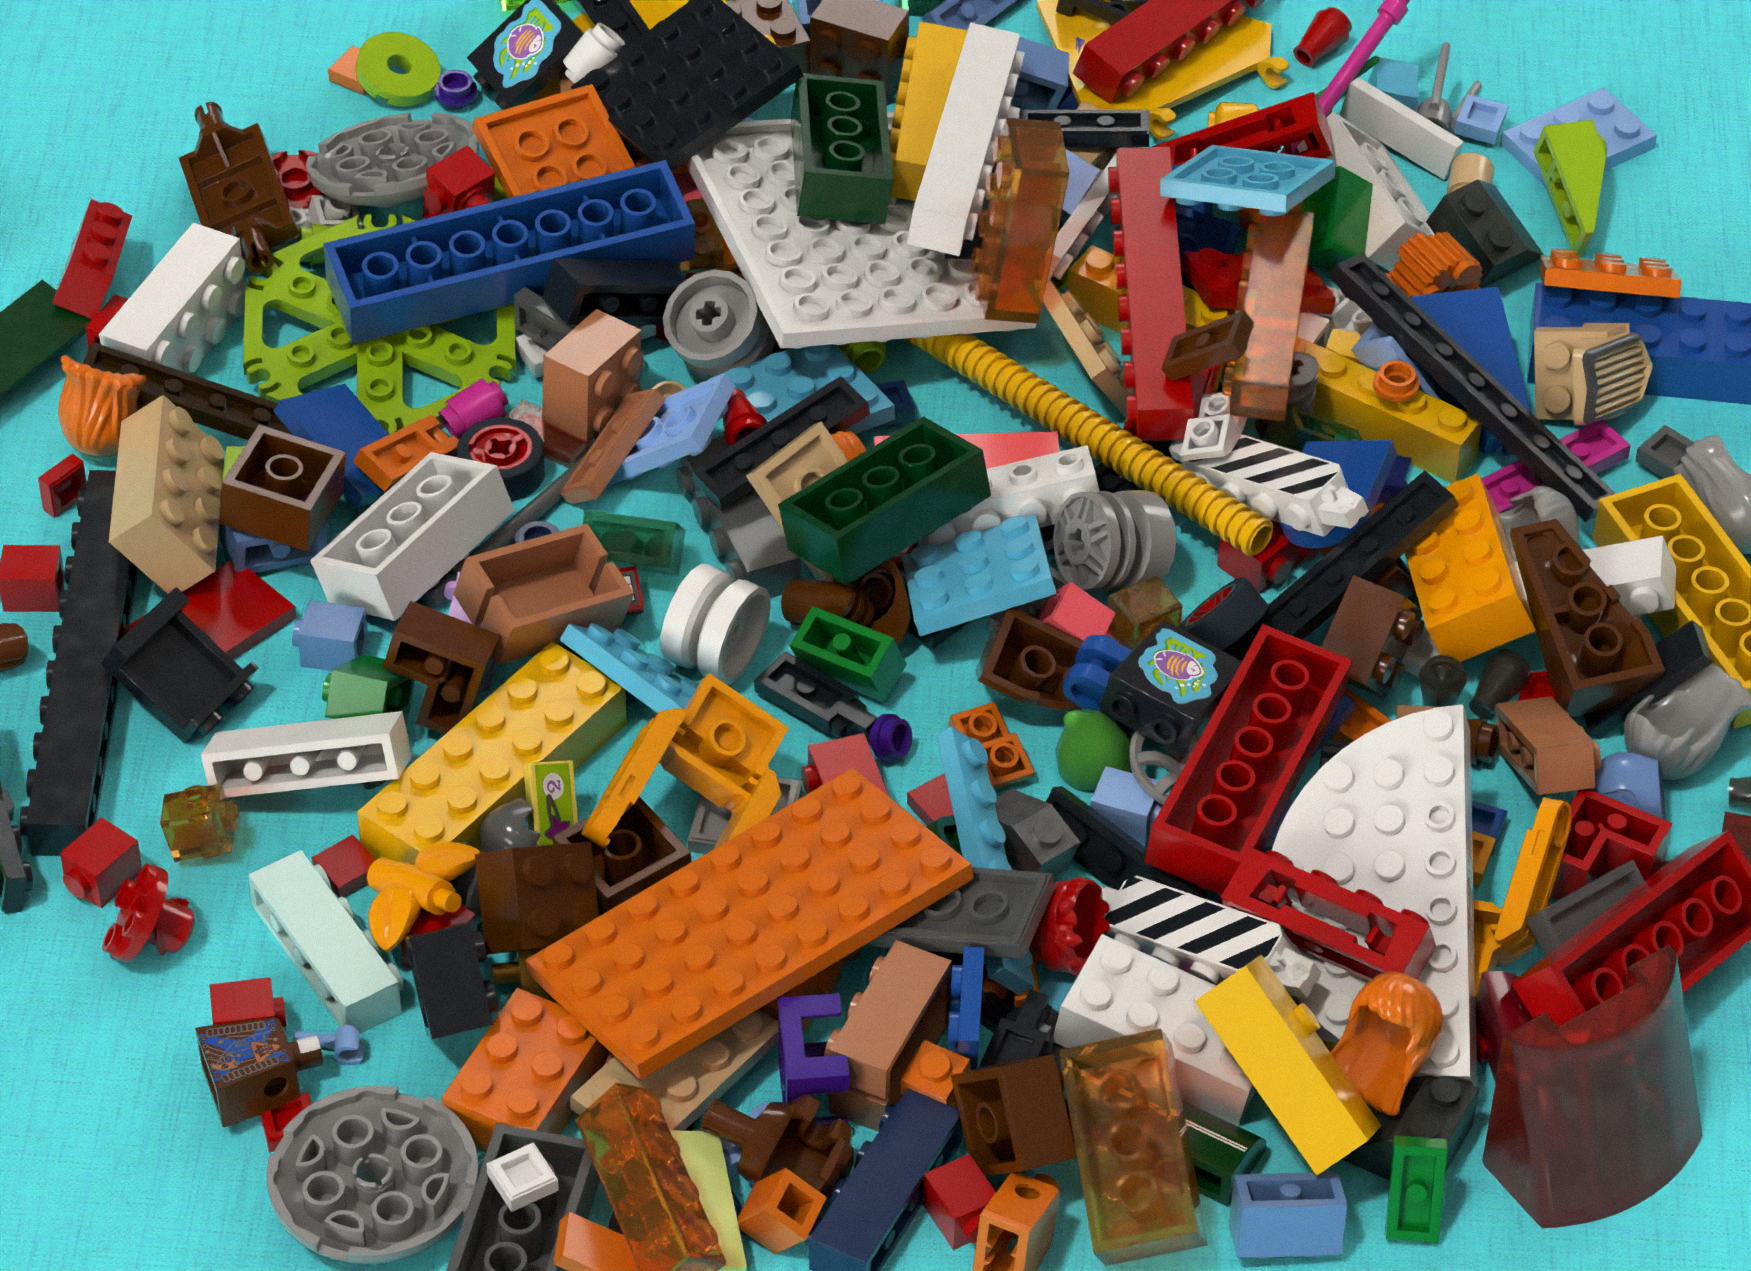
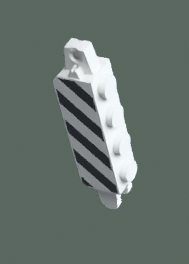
[1169,434,1369,537]
[1100,876,1322,998]

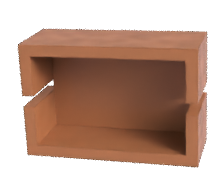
[453,523,634,665]
[824,940,952,1132]

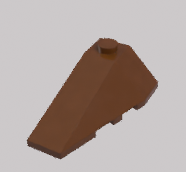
[1510,519,1665,717]
[976,608,1082,712]

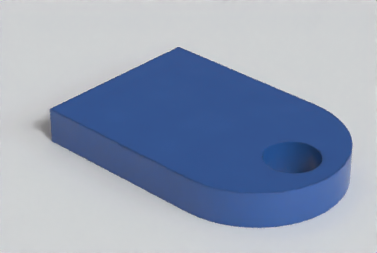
[1280,440,1397,548]

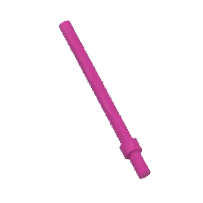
[1280,0,1410,155]

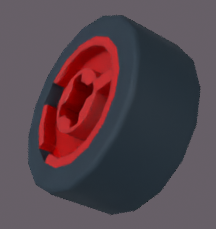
[457,417,545,502]
[1178,577,1269,651]

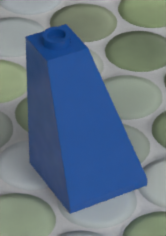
[1410,286,1531,456]

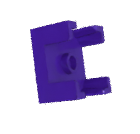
[778,993,850,1125]

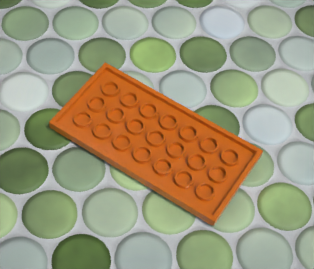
[525,768,974,1080]

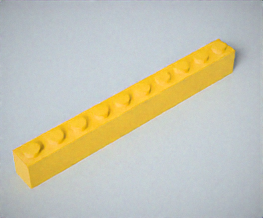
[1067,244,1482,483]

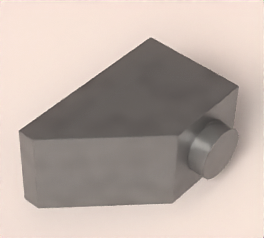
[995,789,1080,877]

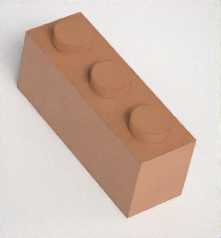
[1495,697,1601,795]

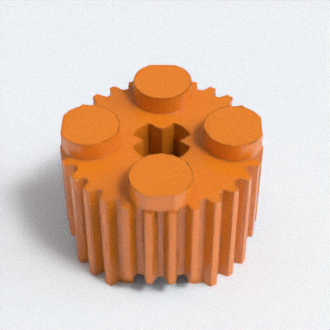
[1385,232,1483,298]

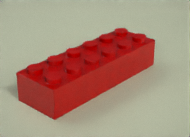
[1144,624,1353,895]
[1511,830,1751,1071]

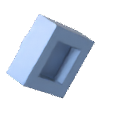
[1454,94,1508,145]

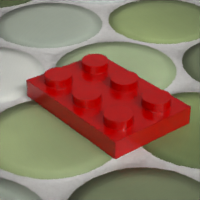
[1180,248,1336,314]

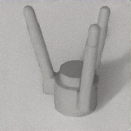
[1414,42,1482,135]

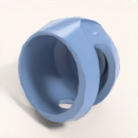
[1589,752,1666,820]

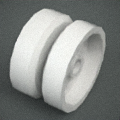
[660,564,770,685]

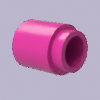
[438,378,509,440]

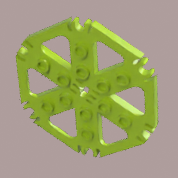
[243,214,516,435]

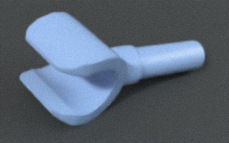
[293,1025,364,1065]

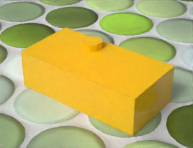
[1194,955,1382,1176]

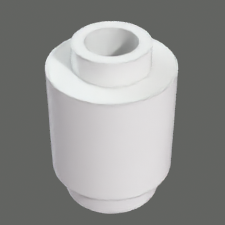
[563,23,625,83]

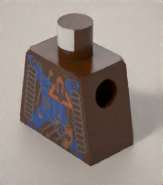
[195,1017,324,1128]

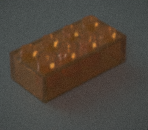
[971,118,1070,324]
[1059,1028,1208,1266]

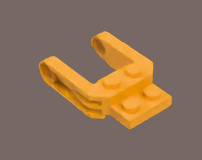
[581,673,789,849]
[1474,797,1571,1001]

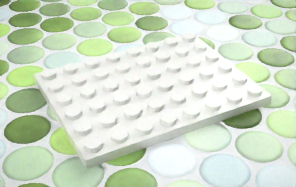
[685,112,1039,349]

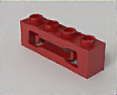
[1152,92,1333,165]
[1221,847,1436,981]

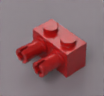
[422,145,496,219]

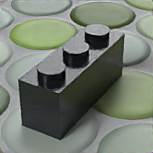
[542,258,687,325]

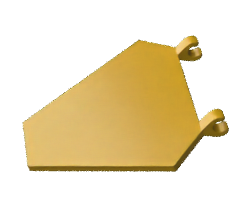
[1036,0,1289,140]

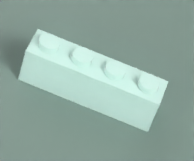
[248,850,404,1033]

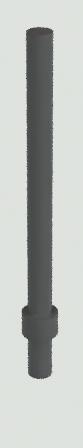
[422,454,586,609]

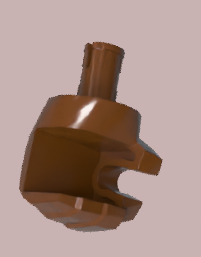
[700,1093,854,1200]

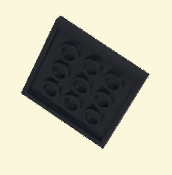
[571,0,804,172]

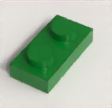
[1385,1135,1448,1243]

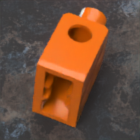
[973,1172,1060,1271]

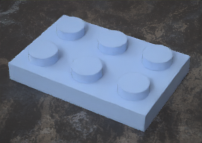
[1501,88,1657,187]
[607,374,736,486]

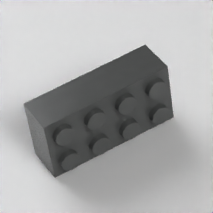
[446,1123,600,1271]

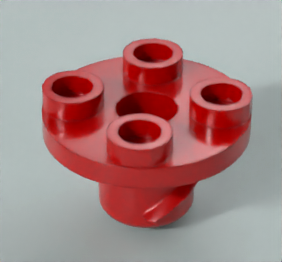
[102,864,195,962]

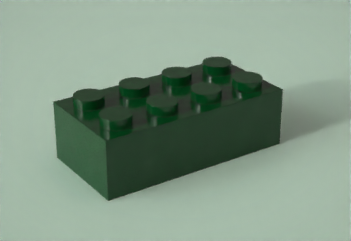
[791,73,893,224]
[778,416,991,585]

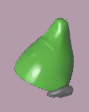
[1056,709,1131,790]

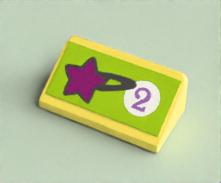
[523,760,578,846]

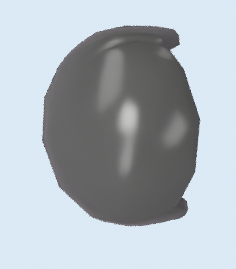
[480,797,541,852]

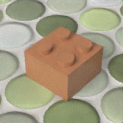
[542,309,643,447]

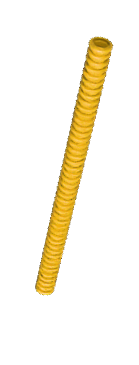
[905,334,1273,557]

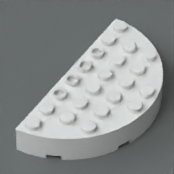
[1272,704,1477,1086]

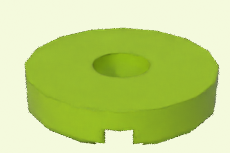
[355,32,441,106]

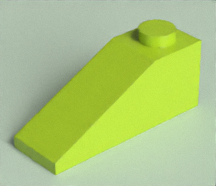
[1533,120,1607,257]

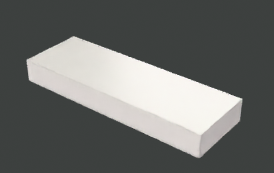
[1339,77,1464,181]

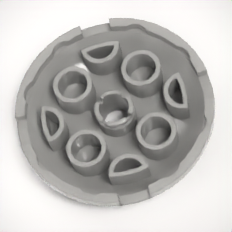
[306,112,480,208]
[267,1085,479,1264]

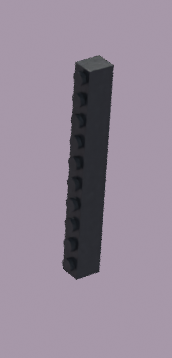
[20,470,139,856]

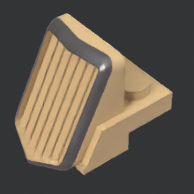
[1534,323,1653,425]

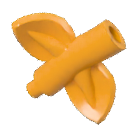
[367,842,481,953]

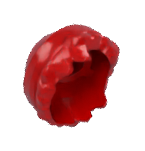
[1030,877,1110,976]

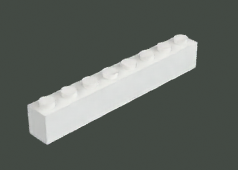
[907,22,1025,256]

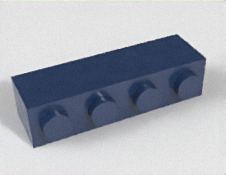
[805,1088,962,1271]

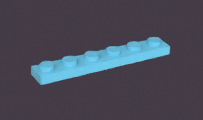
[937,727,1035,995]

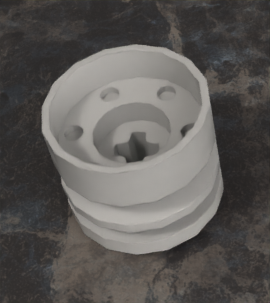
[1053,490,1176,591]

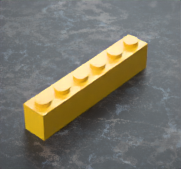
[889,21,968,201]

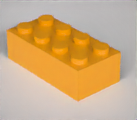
[1405,473,1536,668]

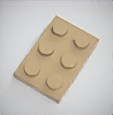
[1036,281,1133,417]
[746,422,848,582]

